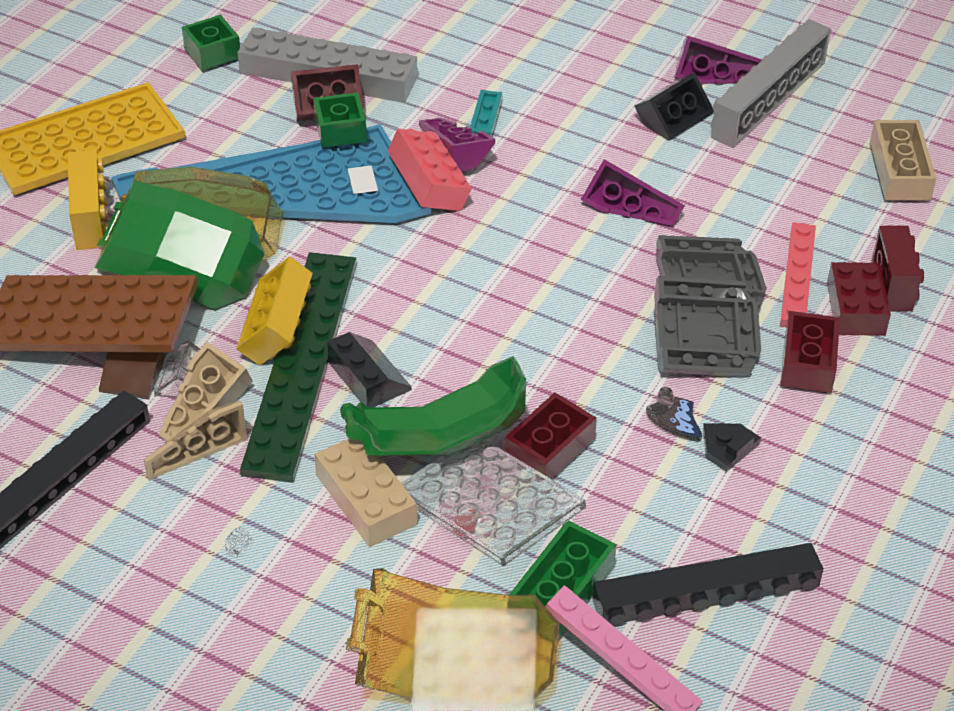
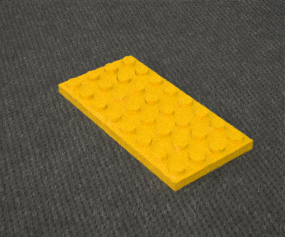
[0,82,185,195]

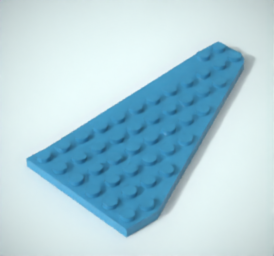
[111,124,431,224]

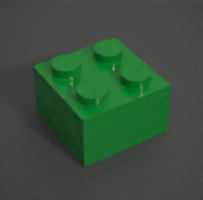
[182,14,240,70]
[313,92,367,148]

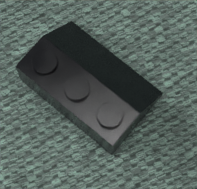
[634,72,714,140]
[327,332,412,407]

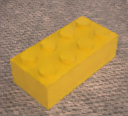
[68,150,108,250]
[236,256,313,366]

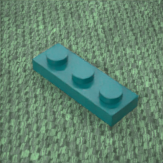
[470,90,502,136]

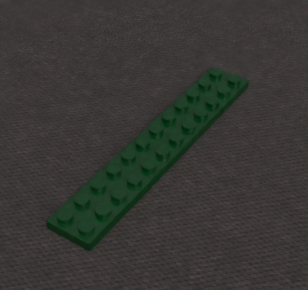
[240,252,357,483]

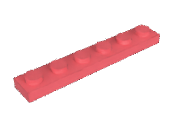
[780,222,816,328]

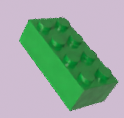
[507,520,617,643]

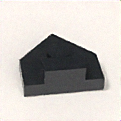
[703,423,761,472]

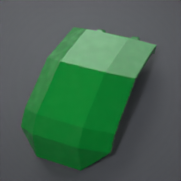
[94,180,265,310]
[340,356,526,457]

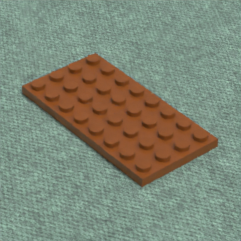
[0,275,198,352]

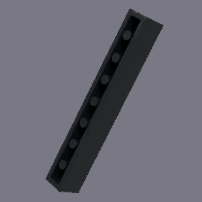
[0,390,150,549]
[592,542,824,625]

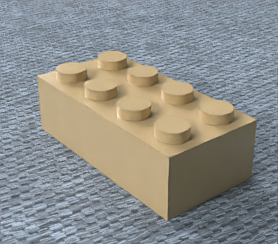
[870,120,936,201]
[314,439,417,548]

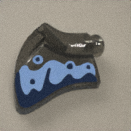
[646,387,702,442]

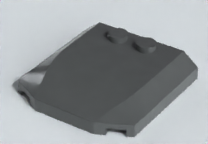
[656,235,767,311]
[654,276,761,377]

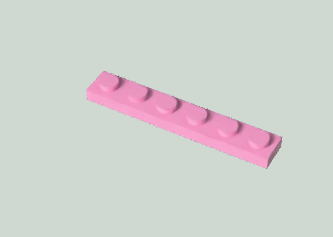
[544,585,703,711]

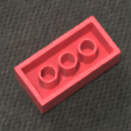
[387,128,472,211]

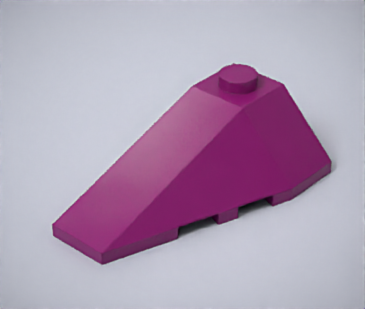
[674,36,762,84]
[419,117,496,174]
[581,159,685,226]

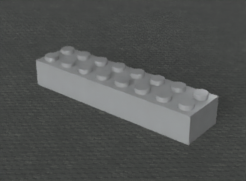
[710,19,831,148]
[238,28,418,103]

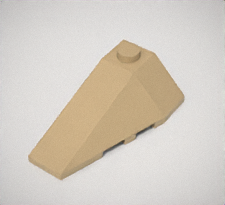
[159,342,253,441]
[144,401,247,480]

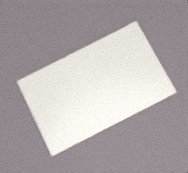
[348,166,378,194]

